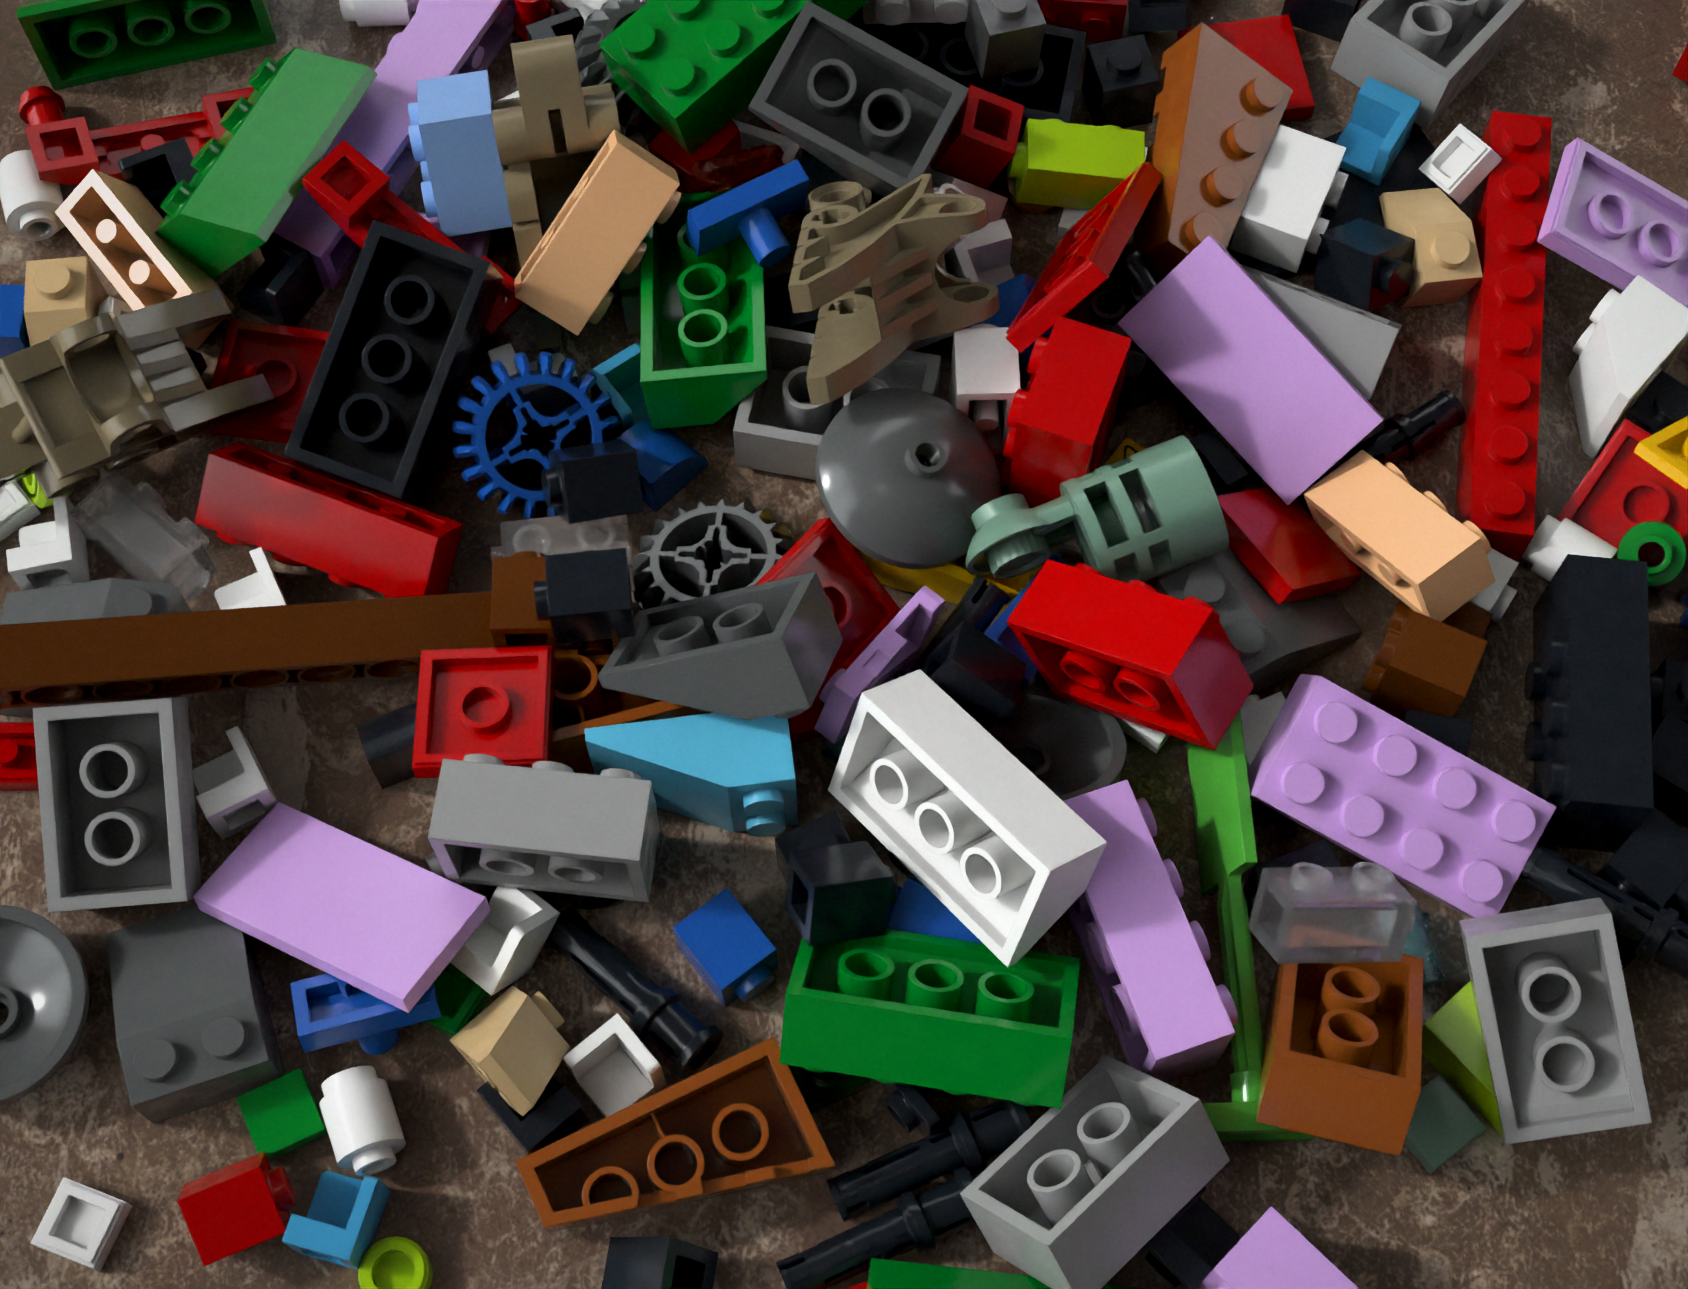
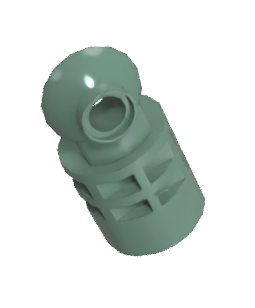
[965,435,1229,583]

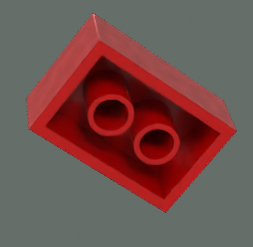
[1000,315,1132,509]
[1006,559,1254,750]

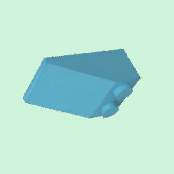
[584,713,798,837]

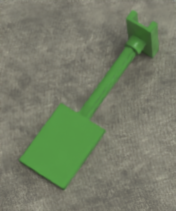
[1186,710,1314,1143]

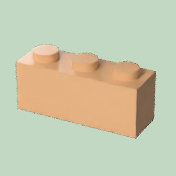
[514,129,681,336]
[55,169,235,349]
[1303,450,1496,622]

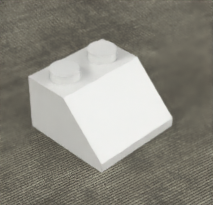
[1568,275,1688,459]

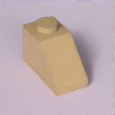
[1379,188,1483,308]
[24,256,108,346]
[450,985,570,1117]

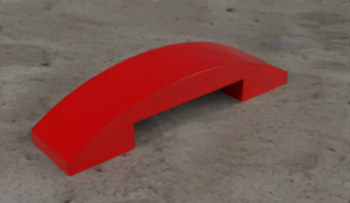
[25,87,255,186]
[302,140,525,339]

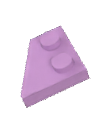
[814,586,945,744]

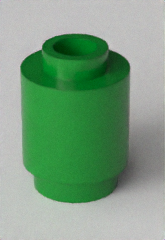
[1618,520,1686,587]

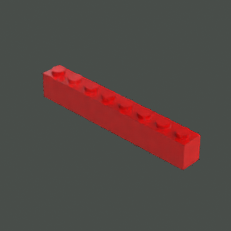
[1455,110,1552,562]

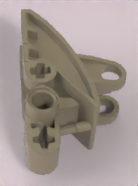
[491,34,641,350]
[788,174,1001,405]
[0,288,275,499]

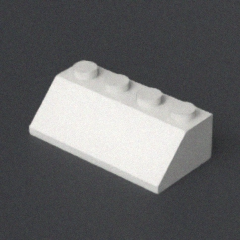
[828,669,1107,968]

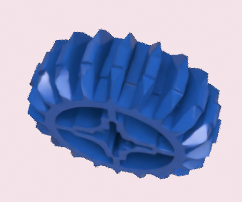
[451,352,620,521]

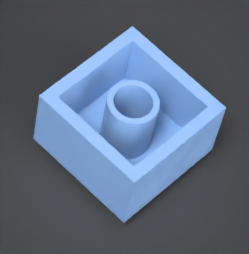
[408,70,513,237]

